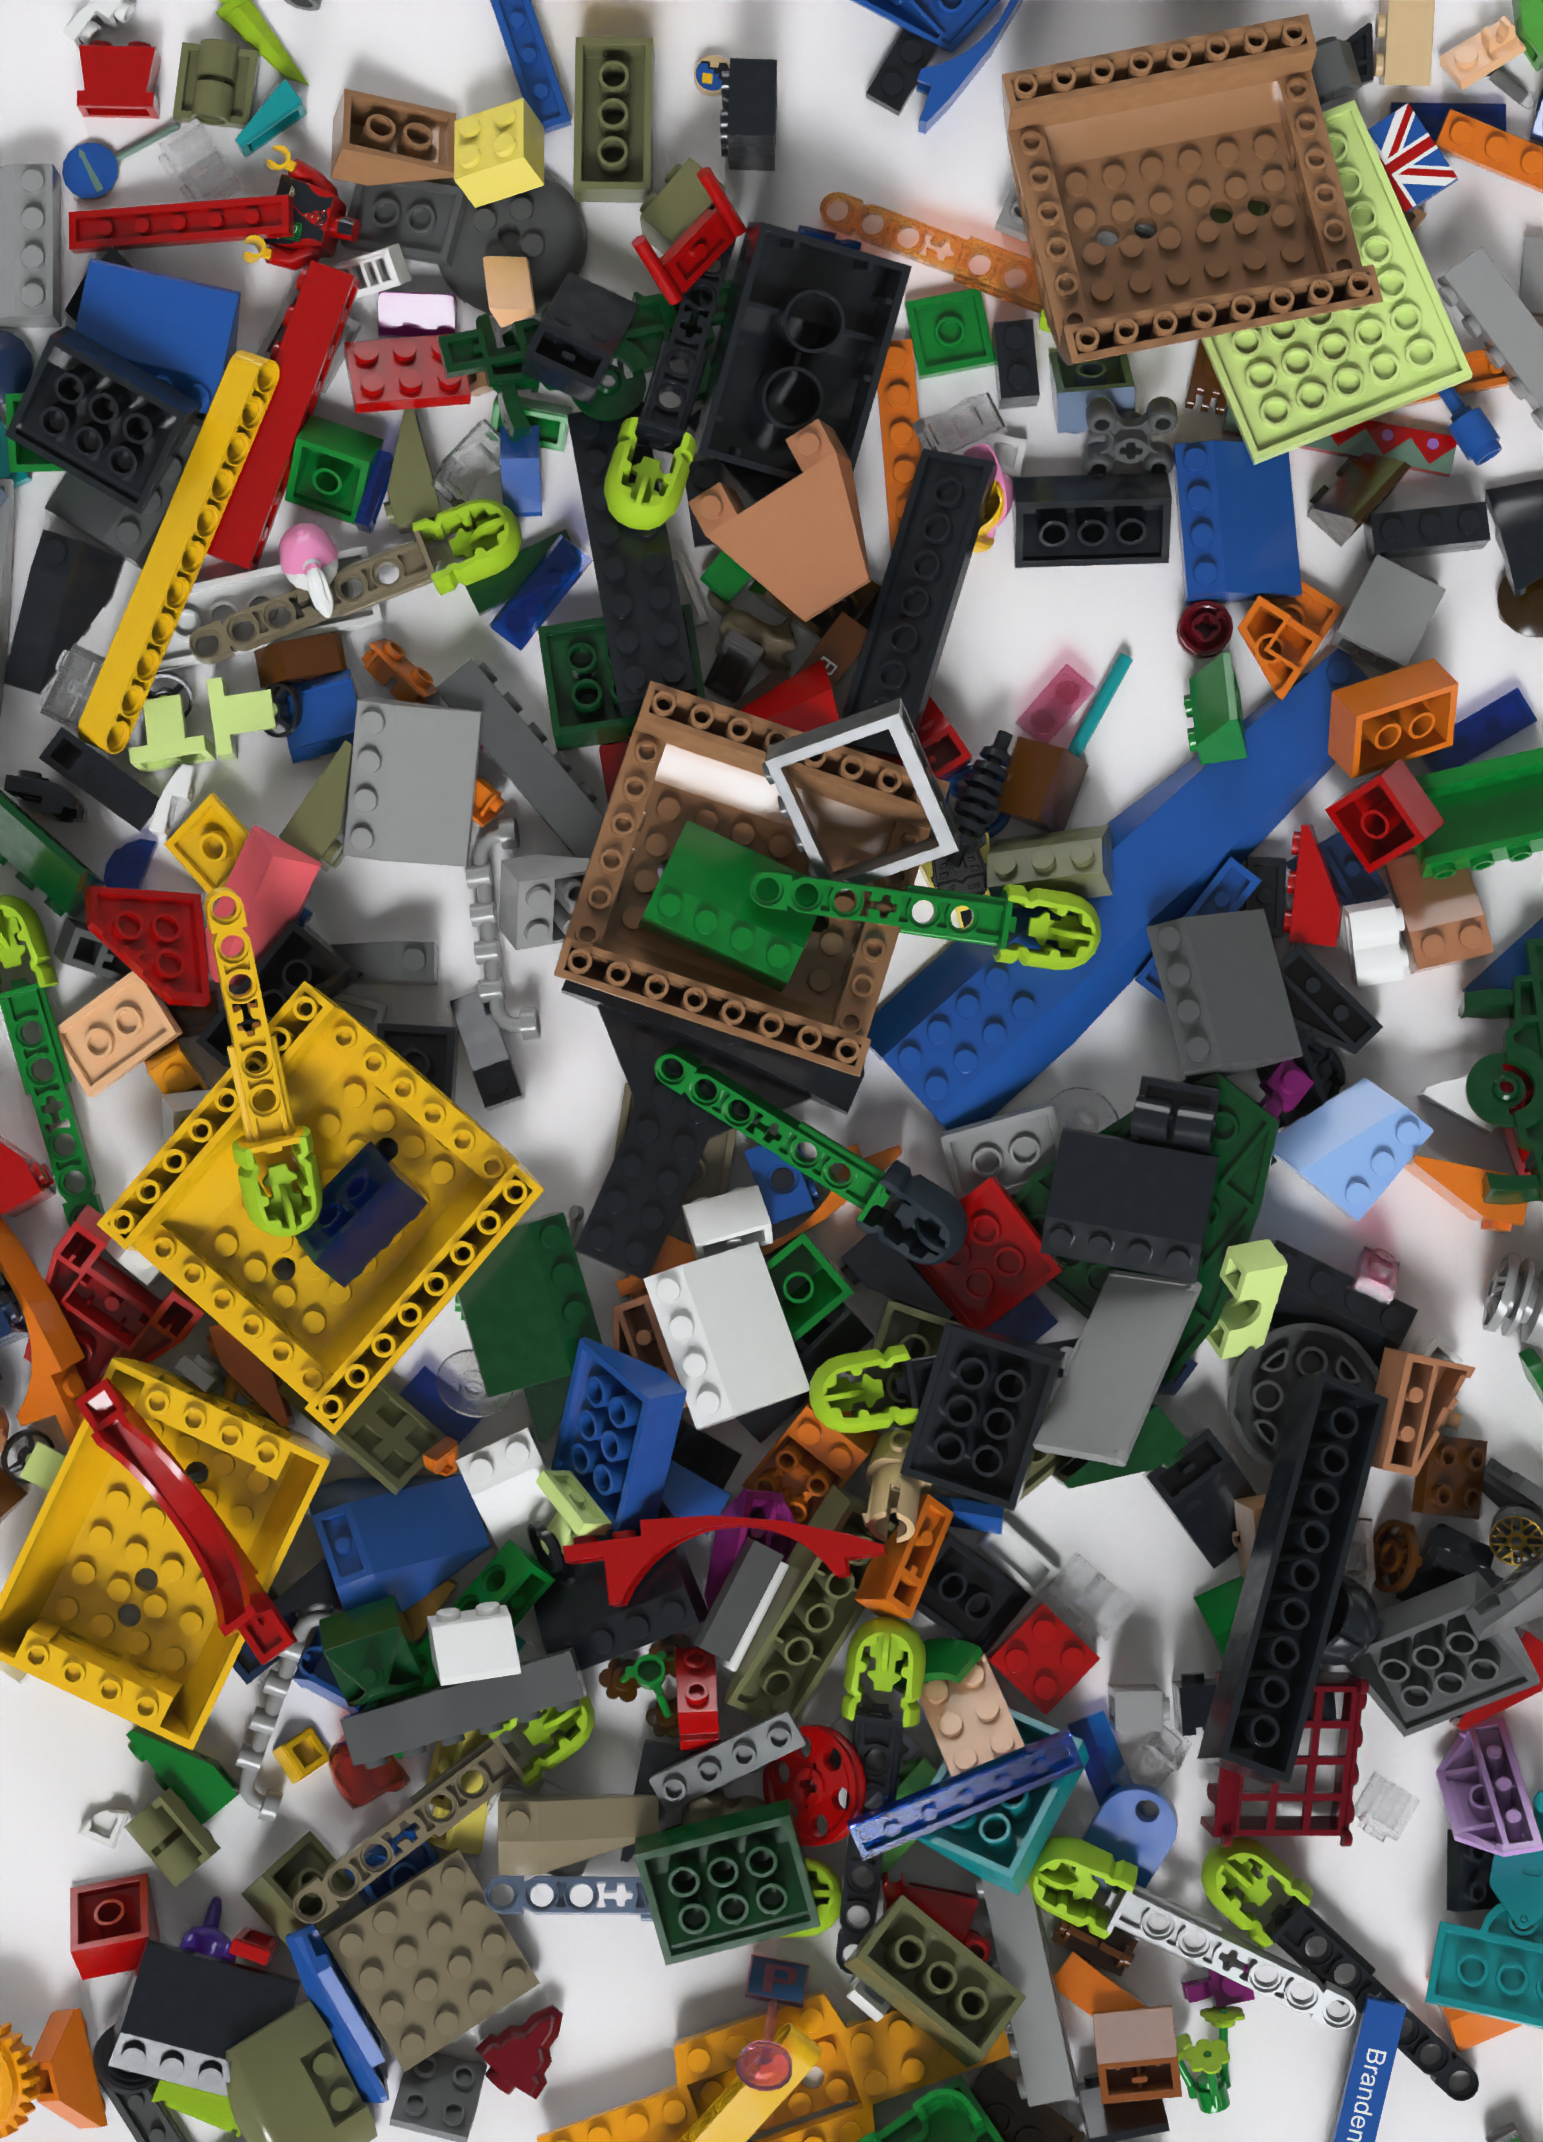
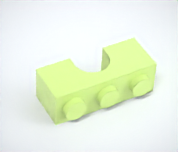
[1206,1239,1288,1360]

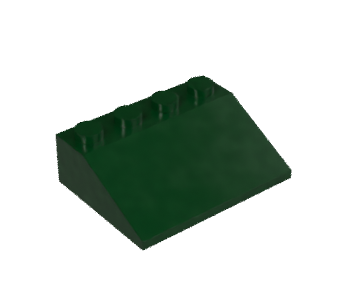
[538,603,706,751]
[0,789,106,918]
[456,1212,603,1398]
[1053,1404,1188,1489]
[635,1799,821,1966]

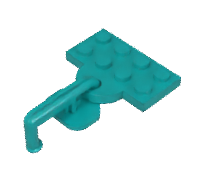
[1425,1790,1543,2029]

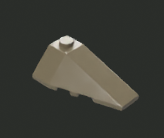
[498,1794,659,1875]

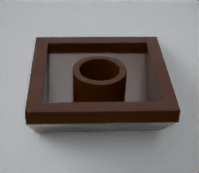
[996,736,1089,833]

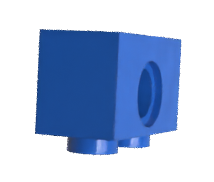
[744,1143,819,1226]

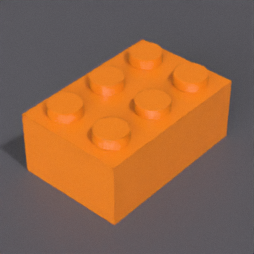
[1328,658,1459,779]

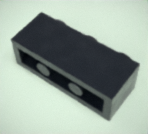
[1363,502,1491,562]

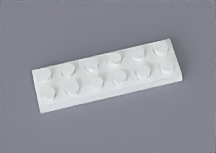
[158,546,384,672]

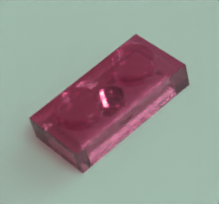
[1015,663,1096,744]
[1353,1246,1400,1305]

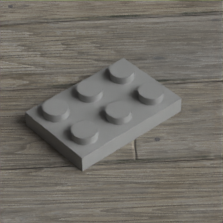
[938,1101,1061,1200]

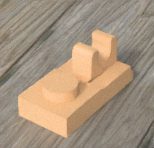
[1439,15,1526,90]

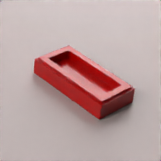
[228,1927,281,1966]

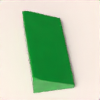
[489,395,573,452]

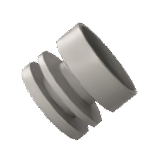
[1482,1252,1543,1348]

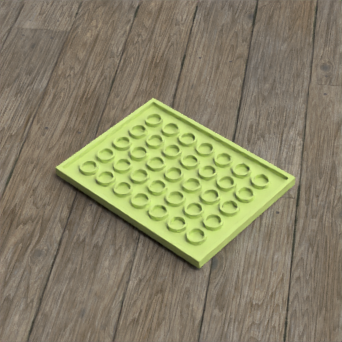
[1201,99,1473,465]

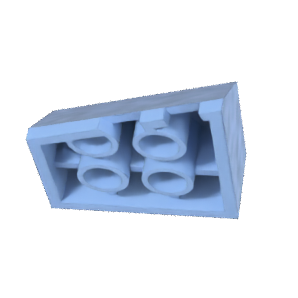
[1273,1077,1434,1222]

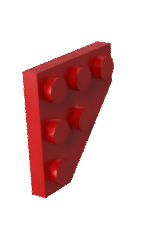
[84,886,211,1007]

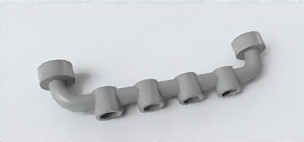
[465,817,541,1040]
[235,1605,344,1824]

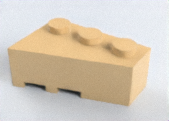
[1373,0,1435,86]

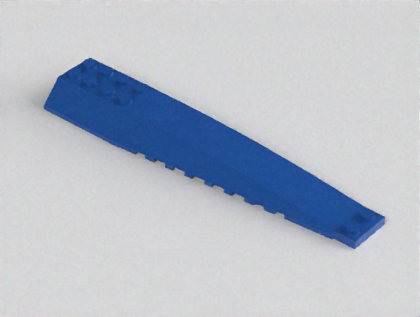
[867,648,1369,1131]

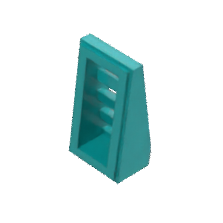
[235,79,306,157]

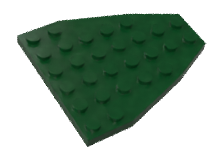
[1013,1072,1280,1384]

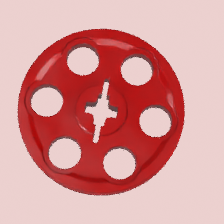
[762,1725,866,1846]

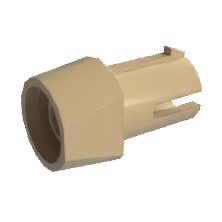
[862,1430,932,1543]

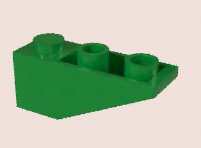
[126,1726,240,1825]

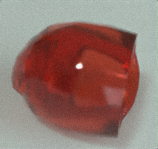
[328,1735,411,1810]

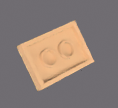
[57,971,183,1097]
[919,1653,1031,1791]

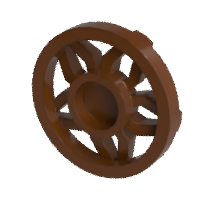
[1368,1519,1423,1594]

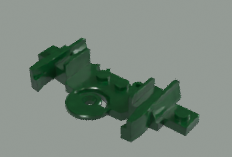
[437,279,733,442]
[1458,938,1543,1205]

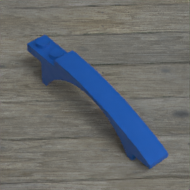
[916,0,1024,134]

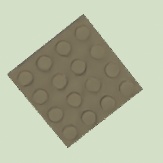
[322,1848,540,2072]

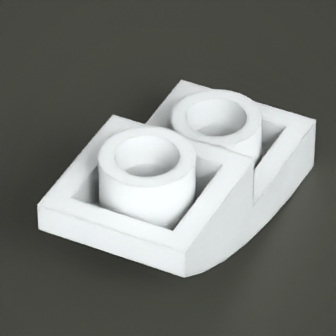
[62,0,136,52]

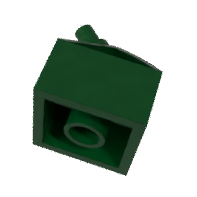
[319,1595,424,1707]

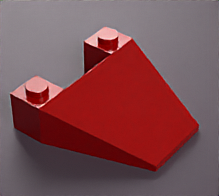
[23,1204,205,1392]

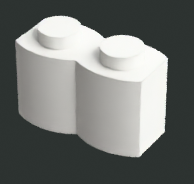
[1343,898,1409,987]

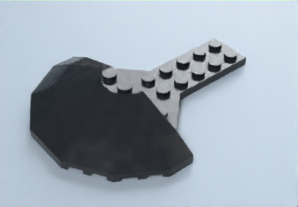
[561,980,865,1281]

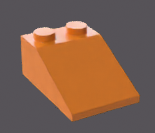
[1404,1155,1528,1233]

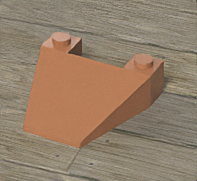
[688,419,871,622]

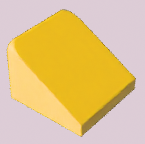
[272,1726,333,1784]

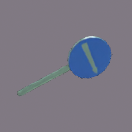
[62,122,181,200]

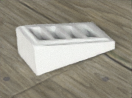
[330,243,412,299]

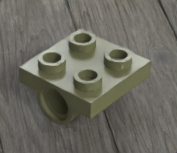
[173,38,260,129]
[124,1787,221,1887]

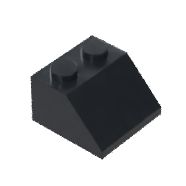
[1078,2073,1170,2142]

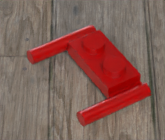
[631,167,747,305]

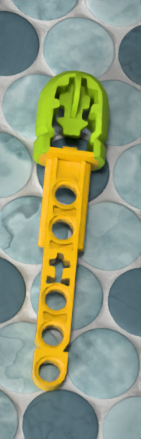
[204,887,322,1237]

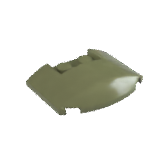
[225,1999,378,2142]

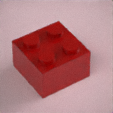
[1325,758,1445,874]
[986,1600,1100,1715]

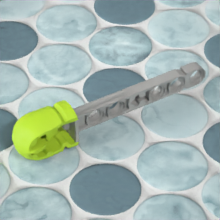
[1027,1835,1356,2030]

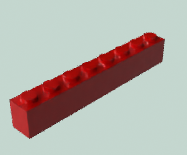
[207,260,361,571]

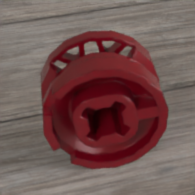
[1176,600,1233,659]

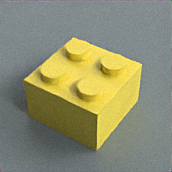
[454,98,544,208]

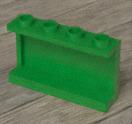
[1413,747,1543,879]

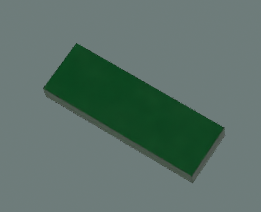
[465,529,583,616]

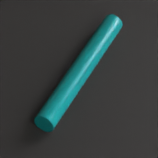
[1067,653,1133,759]

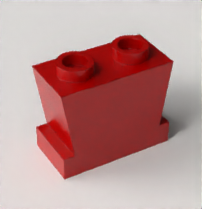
[77,40,161,119]
[675,1647,720,1751]

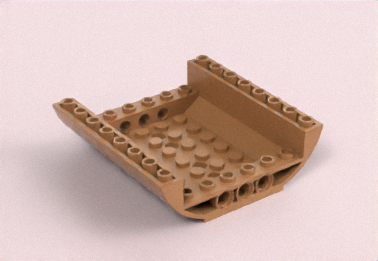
[1002,14,1383,365]
[554,680,950,1077]

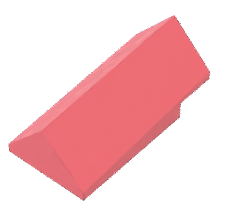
[204,825,323,986]

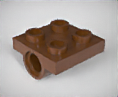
[1411,1435,1488,1519]

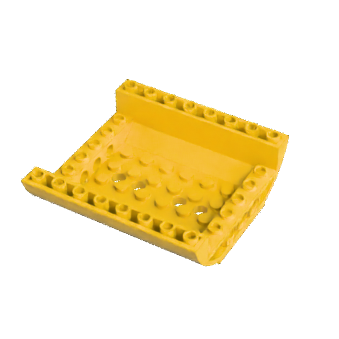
[96,981,545,1435]

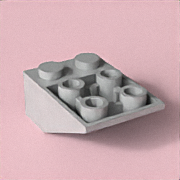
[499,854,590,950]

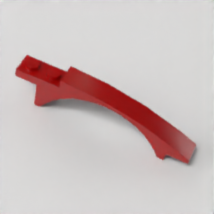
[74,1378,298,1665]
[563,1515,889,1607]

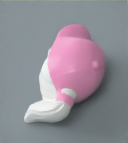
[279,523,339,618]

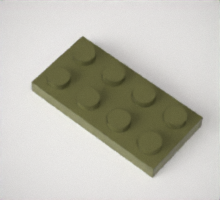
[278,1380,446,1496]

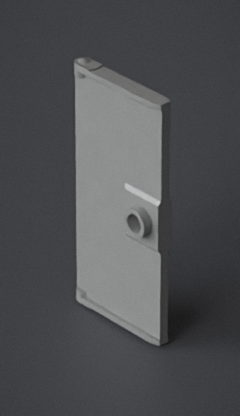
[1032,1270,1203,1467]

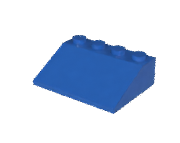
[75,259,241,414]
[1173,440,1302,606]
[551,1337,687,1532]

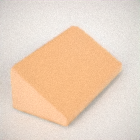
[483,256,536,328]

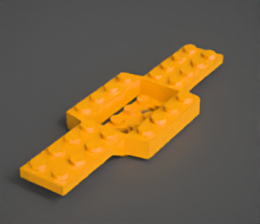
[536,1989,1011,2142]

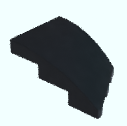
[1485,479,1543,597]

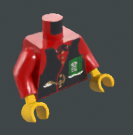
[242,145,360,271]

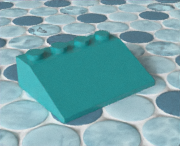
[906,1708,1089,1895]

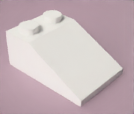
[456,1427,557,1554]

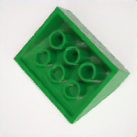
[638,820,818,992]

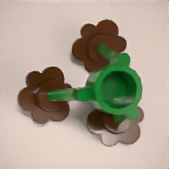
[598,1635,689,1739]

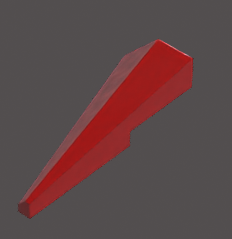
[739,660,839,733]

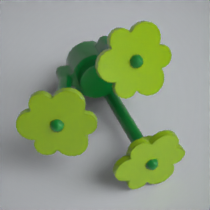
[1176,2006,1245,2114]

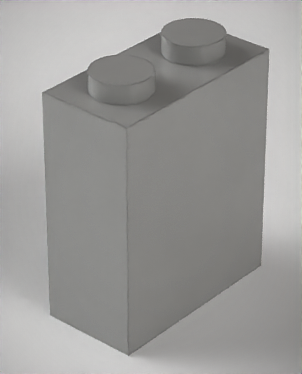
[1329,554,1446,673]

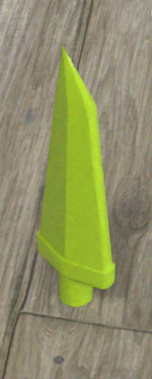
[216,0,309,86]

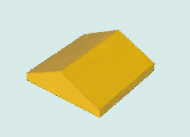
[164,793,250,901]

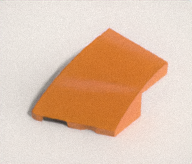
[1237,580,1344,701]

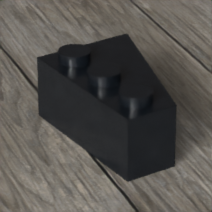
[1279,943,1383,1054]

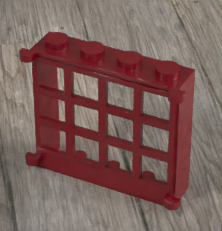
[1200,1671,1369,1847]

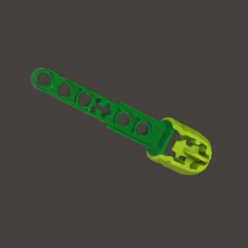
[748,870,1101,970]
[0,895,105,1228]

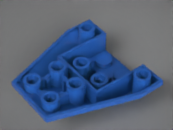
[309,1474,491,1614]

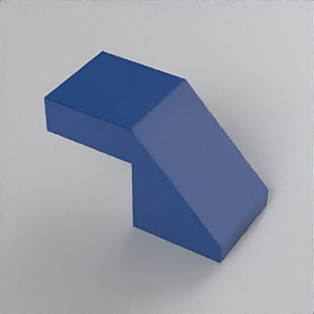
[500,425,542,517]

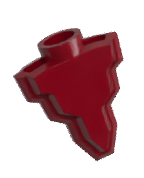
[475,2004,563,2099]

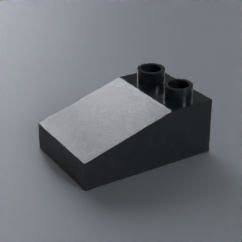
[695,222,912,480]

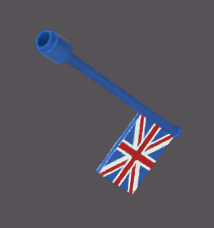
[1368,103,1503,466]

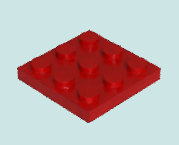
[913,1175,1065,1330]

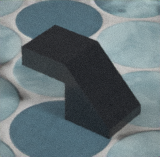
[671,1419,742,1489]

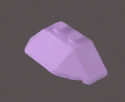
[1436,1717,1543,1857]

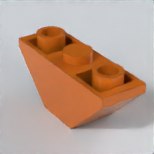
[31,2008,108,2129]

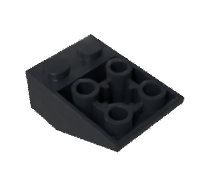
[520,272,639,406]
[1142,1427,1257,1569]

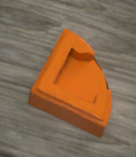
[423,1435,458,1476]

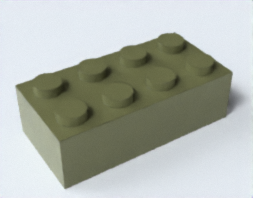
[573,37,654,203]

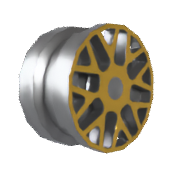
[1489,1503,1543,1566]

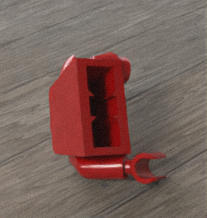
[882,1872,991,1963]

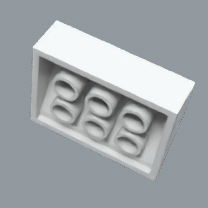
[643,1241,810,1430]

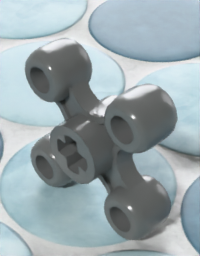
[1082,396,1178,475]

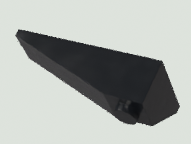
[4,529,125,695]

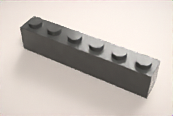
[436,658,605,858]
[340,1647,587,1770]

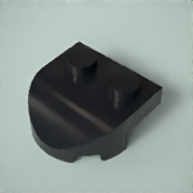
[4,770,88,823]
[1256,1037,1345,1129]

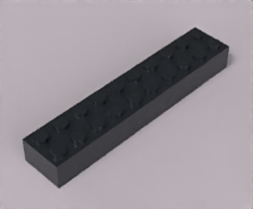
[1197,1372,1388,1784]

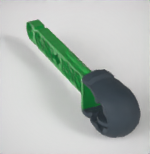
[654,1047,968,1265]

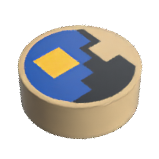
[694,55,730,97]

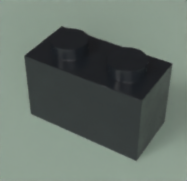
[991,319,1040,409]

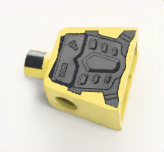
[919,832,991,928]

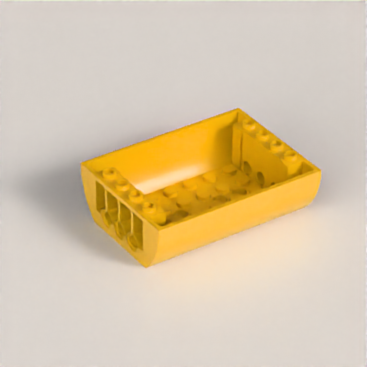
[0,1357,331,1751]

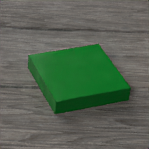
[904,287,995,380]

